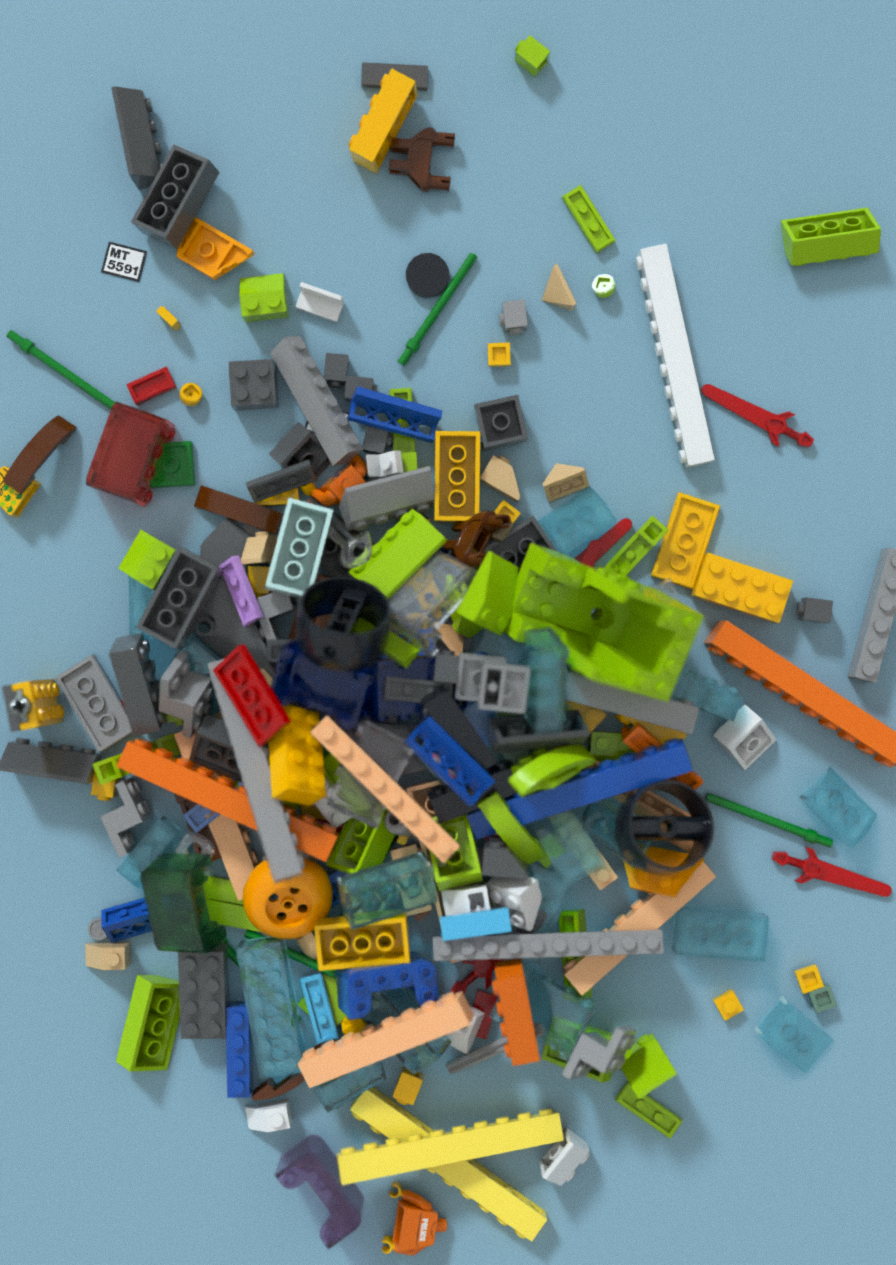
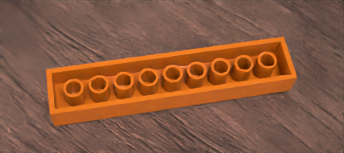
[704,620,896,768]
[116,738,340,862]

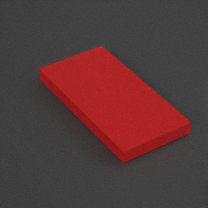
[213,644,291,747]

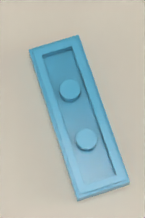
[440,907,512,941]
[300,972,339,1045]

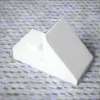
[366,450,403,481]

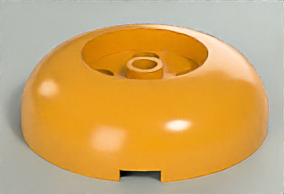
[242,855,333,940]

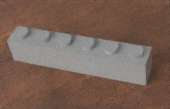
[270,336,363,466]
[847,547,896,683]
[557,669,699,734]

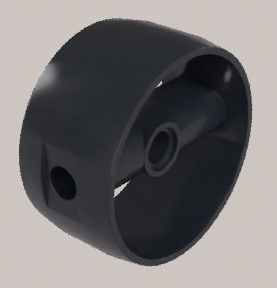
[296,577,391,672]
[614,780,714,875]

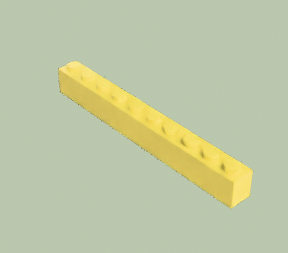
[350,1082,547,1242]
[336,1108,564,1185]

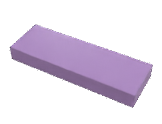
[219,555,264,627]

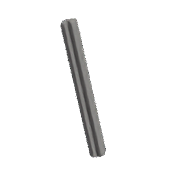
[446,1022,545,1074]

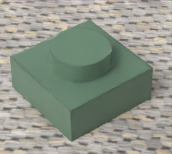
[808,983,837,1013]

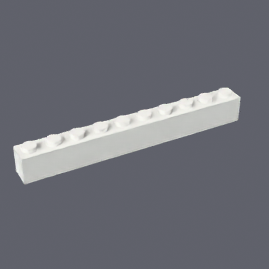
[635,244,715,468]

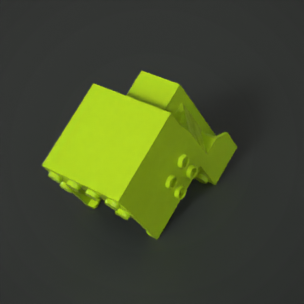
[504,543,704,702]

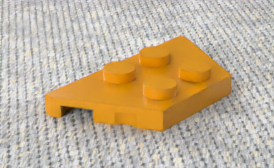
[176,217,255,281]
[621,843,704,898]

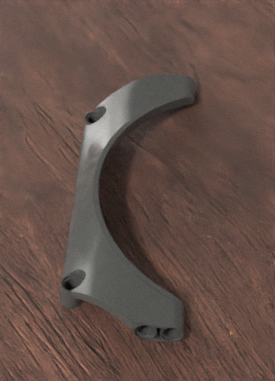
[193,518,431,779]

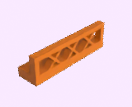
[621,722,704,790]

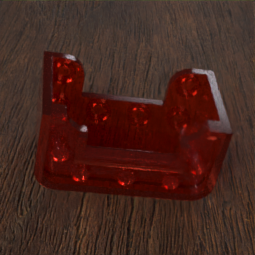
[86,401,176,507]

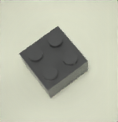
[228,359,279,411]
[474,395,528,452]

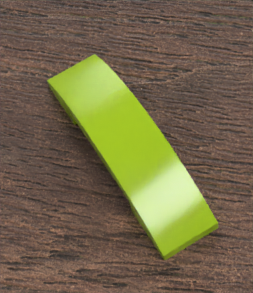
[603,515,669,575]
[92,732,181,785]
[508,745,596,797]
[478,791,548,865]

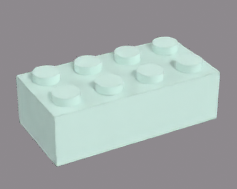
[264,498,333,599]

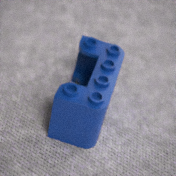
[336,951,439,1019]

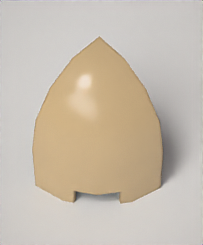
[296,930,317,959]

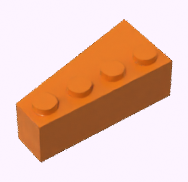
[492,958,540,1066]

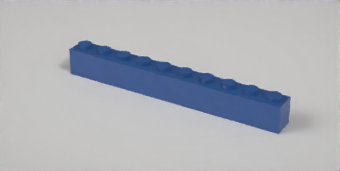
[466,738,693,840]

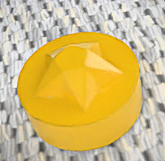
[179,383,202,406]

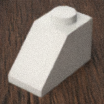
[245,1098,293,1132]

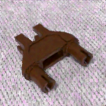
[389,127,455,192]
[442,511,511,570]

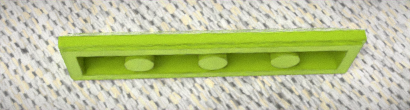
[354,617,420,669]
[558,909,592,1001]

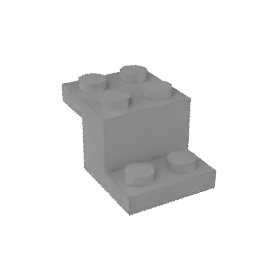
[257,576,297,641]
[159,651,214,738]
[455,652,531,714]
[100,777,152,858]
[562,1026,637,1080]

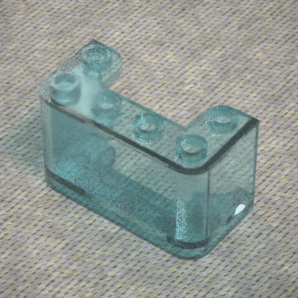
[488,963,598,1062]

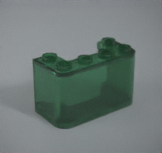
[140,853,227,954]

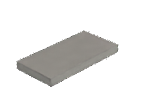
[55,654,133,753]

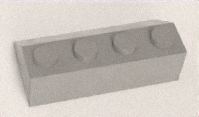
[339,466,434,531]

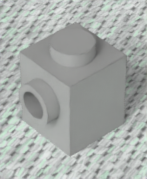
[499,299,528,335]

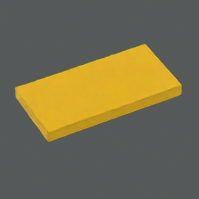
[650,492,720,590]

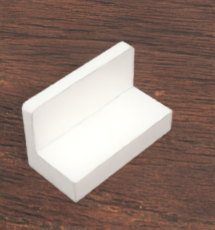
[295,282,345,323]

